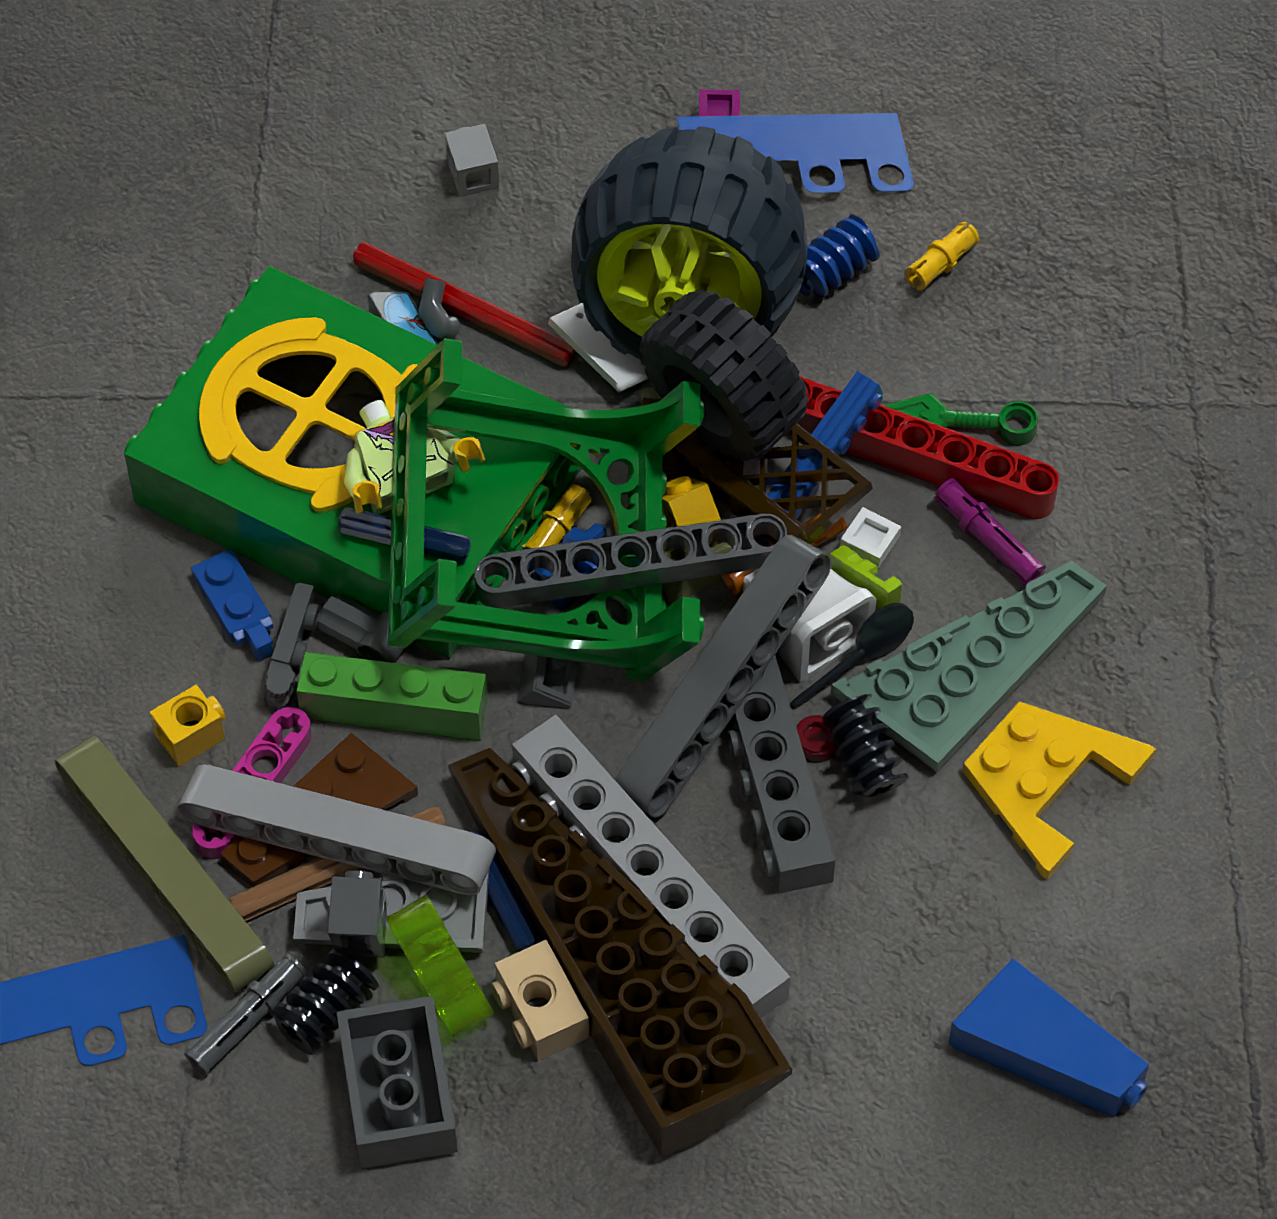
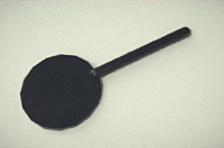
[791,602,914,708]

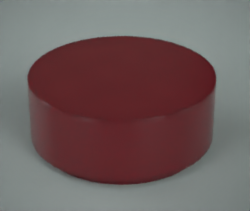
[796,715,839,763]

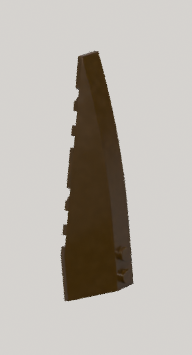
[448,748,792,1157]

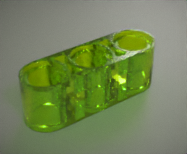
[386,894,495,1038]

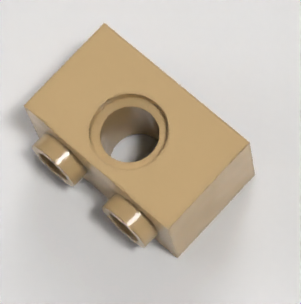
[491,940,589,1061]

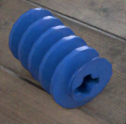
[800,214,880,298]

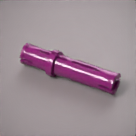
[934,478,1046,587]

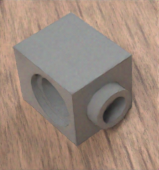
[445,124,499,197]

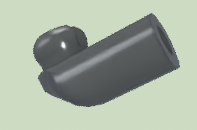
[419,278,460,339]

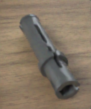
[184,953,308,1075]

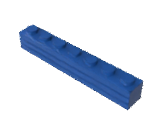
[756,371,883,544]

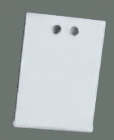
[548,303,648,392]

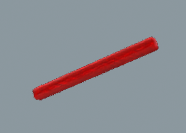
[353,242,576,367]

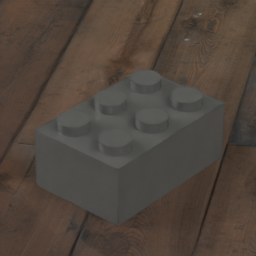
[337,996,458,1168]

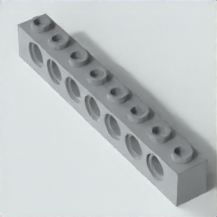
[511,715,790,1018]

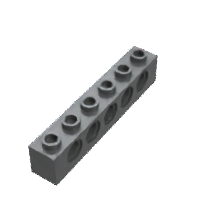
[713,635,835,893]

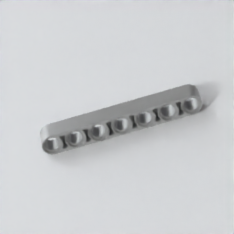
[178,764,496,895]

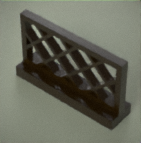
[672,423,873,545]

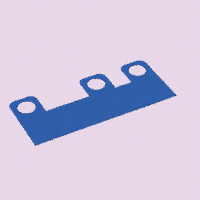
[677,113,914,193]
[0,935,207,1066]

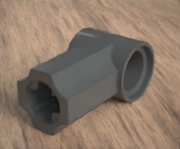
[318,594,405,663]

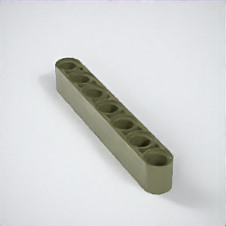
[54,735,274,993]

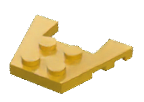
[963,701,1156,880]

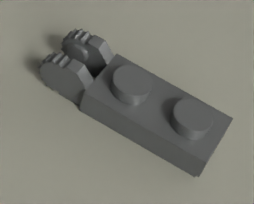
[264,582,319,712]

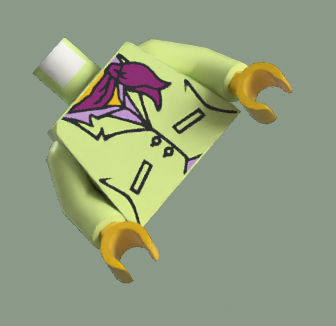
[344,400,485,514]

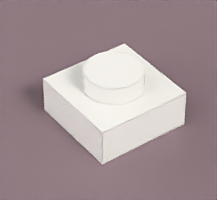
[840,507,901,568]

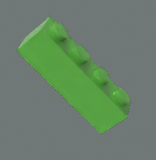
[297,652,488,741]

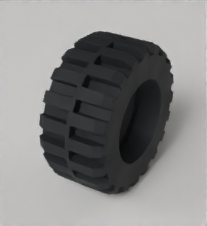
[639,290,808,461]

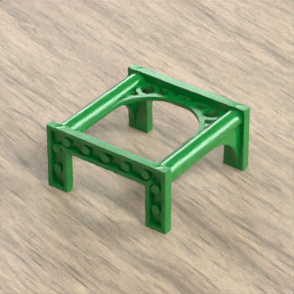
[388,338,705,682]

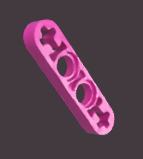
[193,707,312,859]

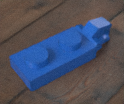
[191,549,274,662]

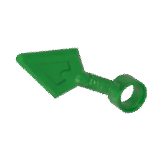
[883,393,1038,446]

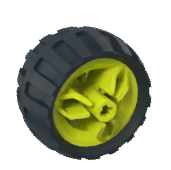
[571,126,808,359]

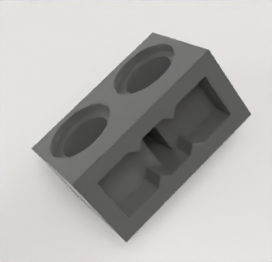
[328,871,388,958]

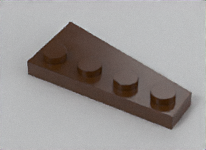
[220,733,418,887]

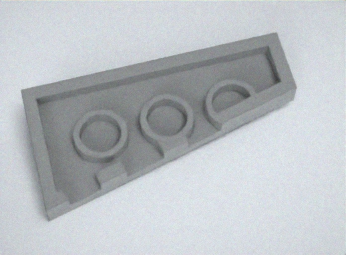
[293,867,490,953]

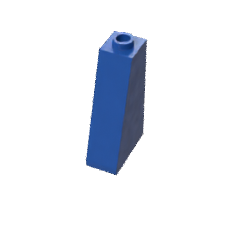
[948,958,1149,1117]

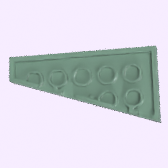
[831,561,1107,772]

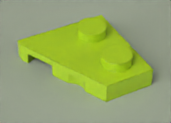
[829,545,902,611]

